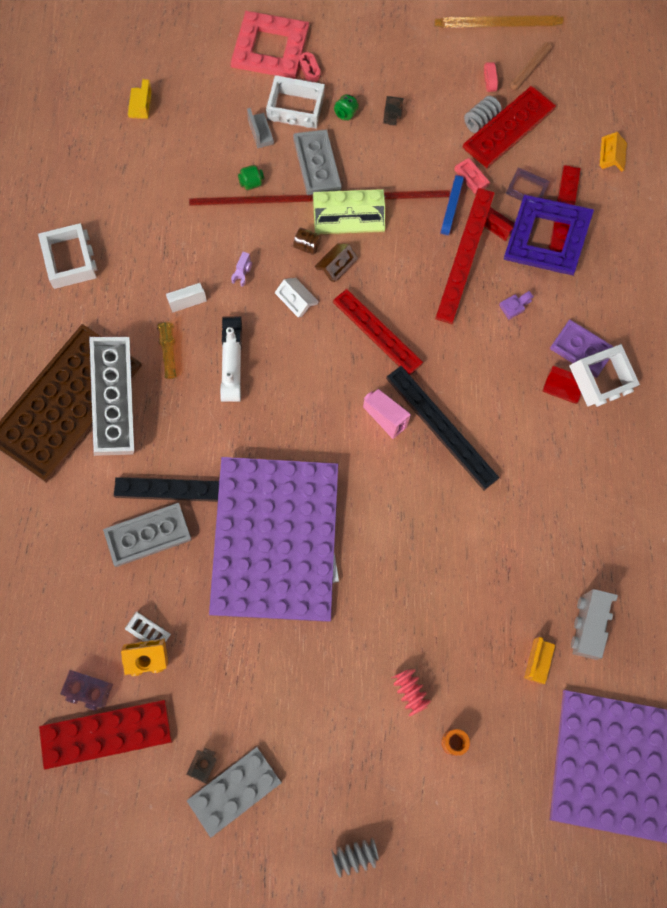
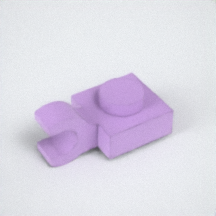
[231,252,252,287]

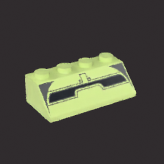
[313,189,385,234]

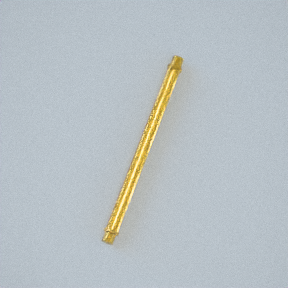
[434,15,564,28]

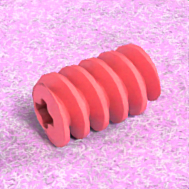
[391,669,431,717]

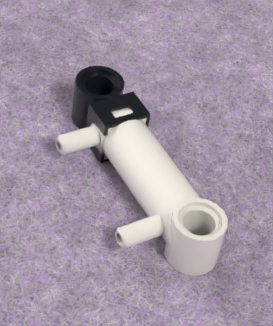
[220,316,242,402]

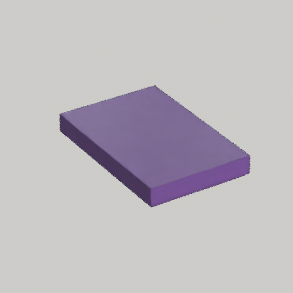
[550,319,614,378]

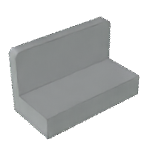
[247,108,274,149]

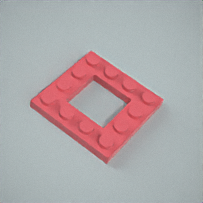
[231,11,309,79]

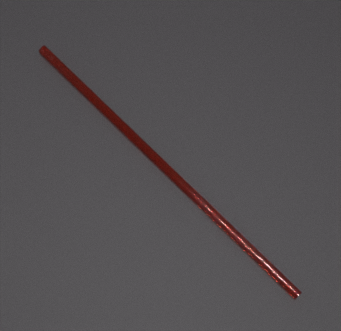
[189,190,450,206]

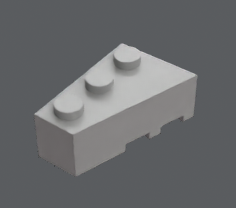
[571,589,618,660]

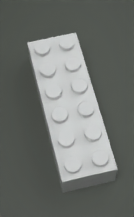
[90,337,134,456]

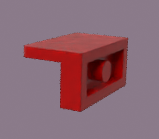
[484,207,515,241]
[542,366,581,404]

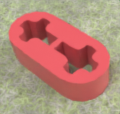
[300,52,320,83]
[484,62,498,92]

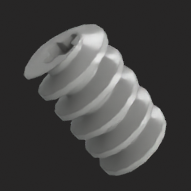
[464,96,502,133]
[331,838,379,878]

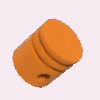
[441,729,470,756]

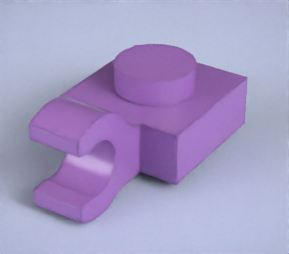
[499,291,534,319]

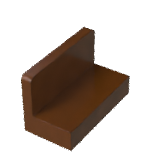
[314,243,358,282]

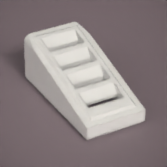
[125,611,171,642]

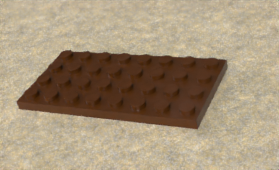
[0,324,142,483]

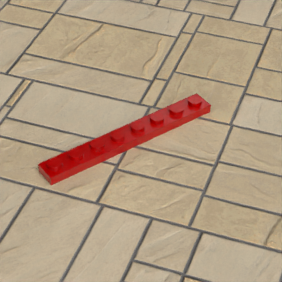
[435,188,495,324]

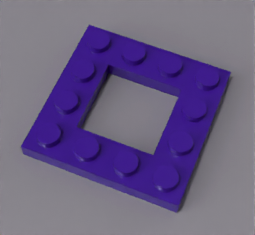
[504,195,594,276]

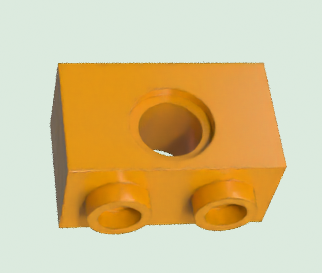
[121,638,168,676]

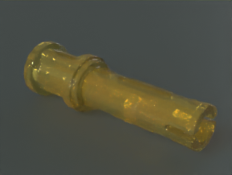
[157,322,177,379]

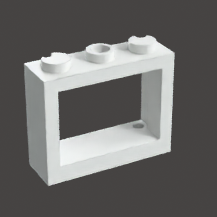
[266,76,325,128]
[38,223,97,289]
[569,344,640,407]

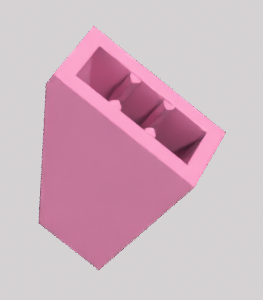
[363,389,411,439]

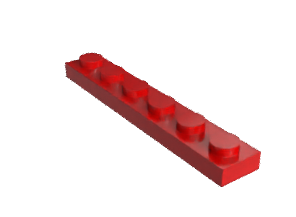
[549,165,581,253]
[333,289,423,375]

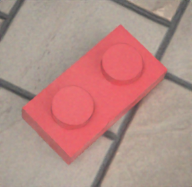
[454,158,490,194]

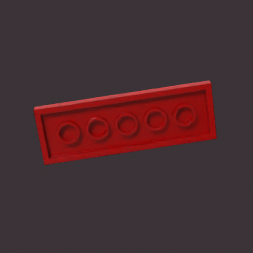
[462,86,556,169]
[39,700,172,770]

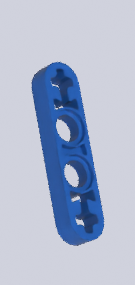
[440,175,464,236]

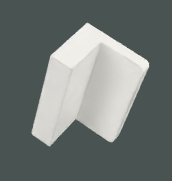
[275,278,319,318]
[166,283,207,313]

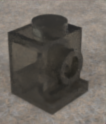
[383,96,404,126]
[186,747,218,784]

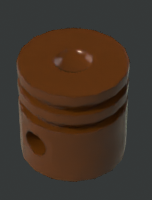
[293,227,321,255]

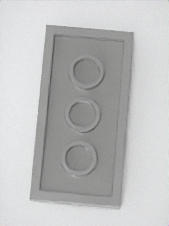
[293,130,341,195]
[103,503,192,567]
[187,747,282,838]

